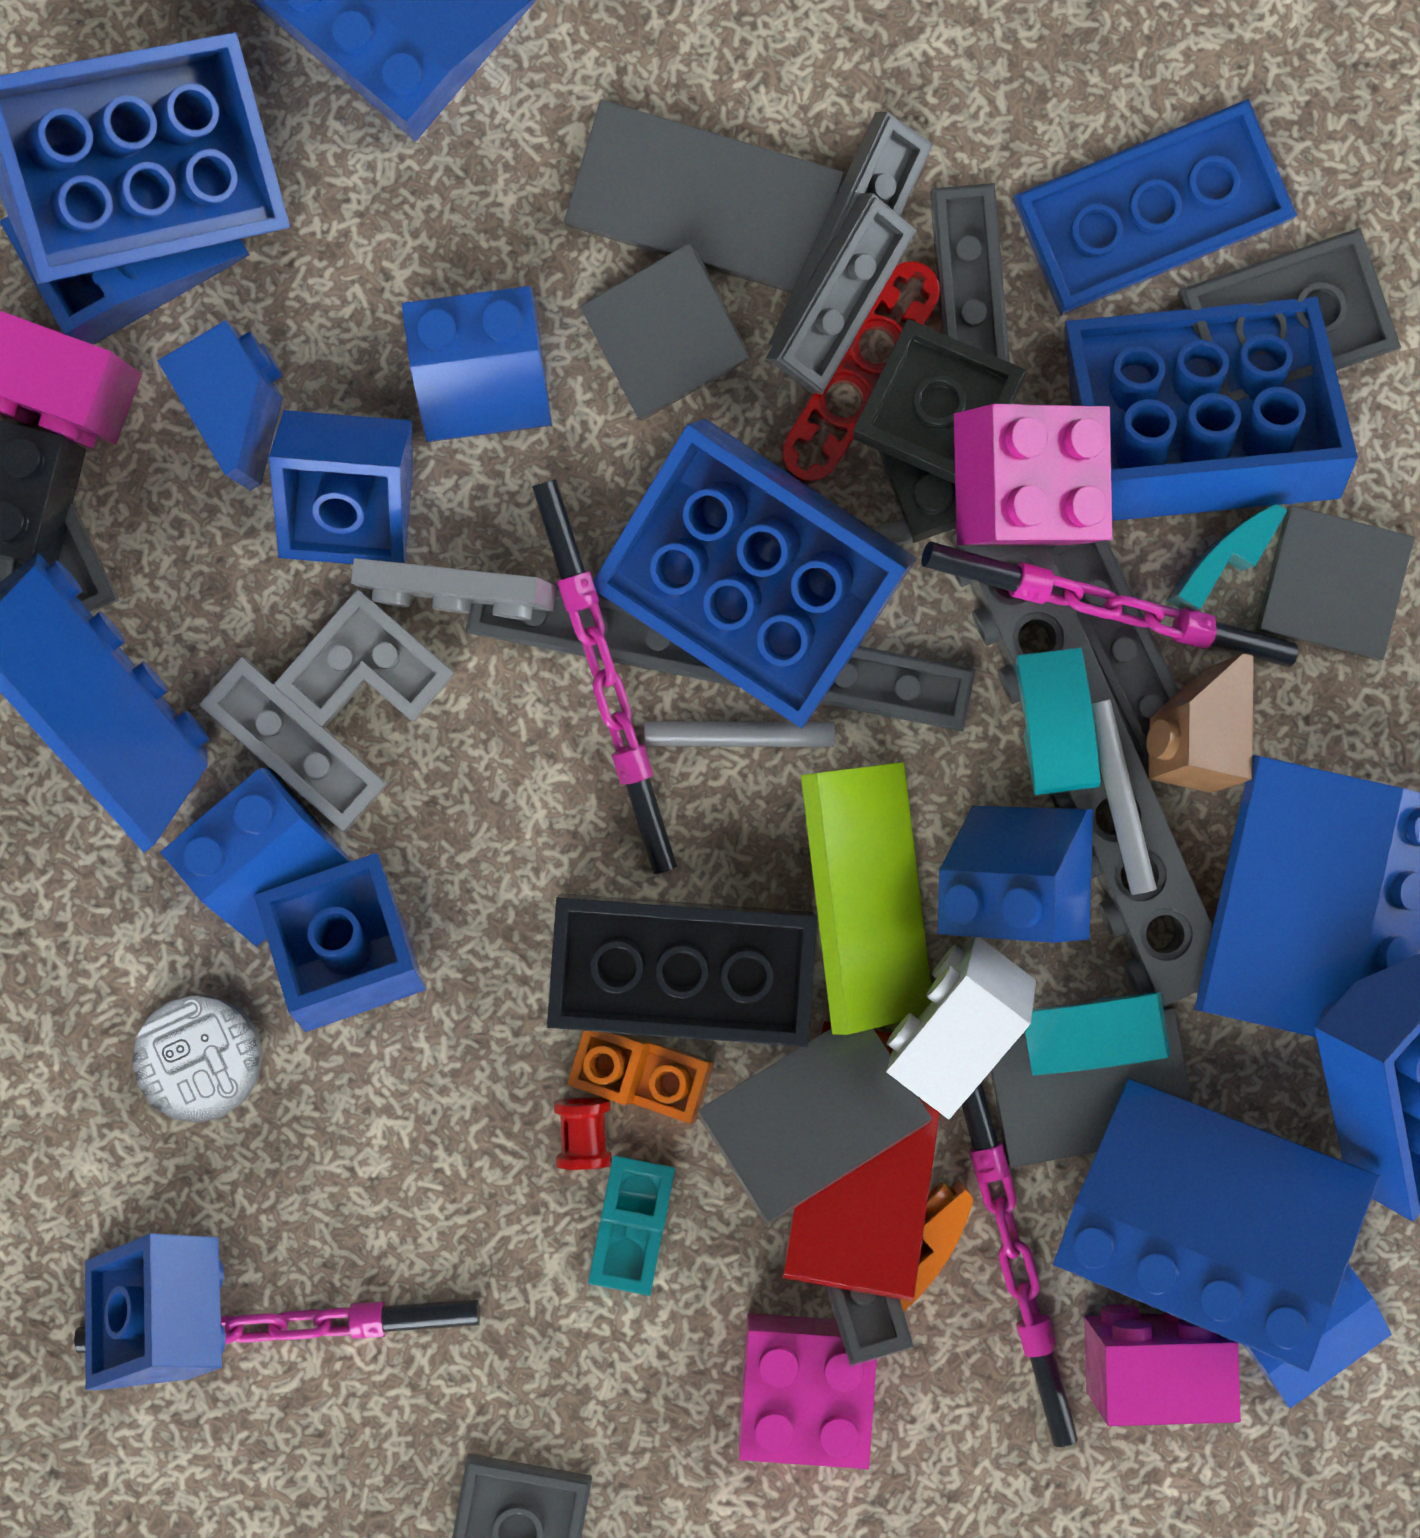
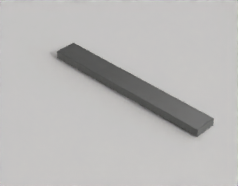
[465,570,976,732]

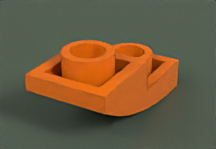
[567,1031,715,1124]
[900,1179,974,1312]

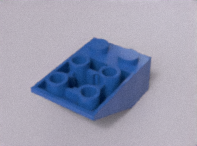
[0,216,250,345]

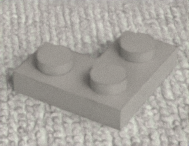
[273,589,456,727]

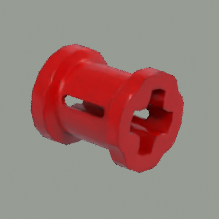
[553,1097,612,1170]

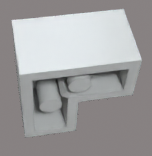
[886,937,1036,1119]

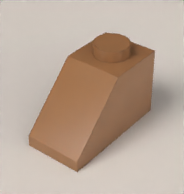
[1146,653,1254,793]

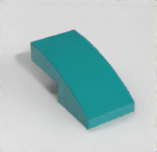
[1166,504,1288,610]
[1015,647,1101,795]
[1025,992,1171,1076]
[588,1155,675,1296]

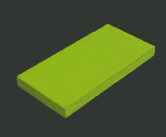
[801,762,932,1035]

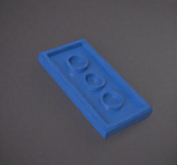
[1012,99,1297,316]

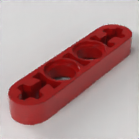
[782,261,940,484]

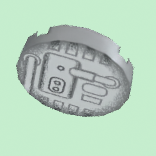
[132,994,264,1123]

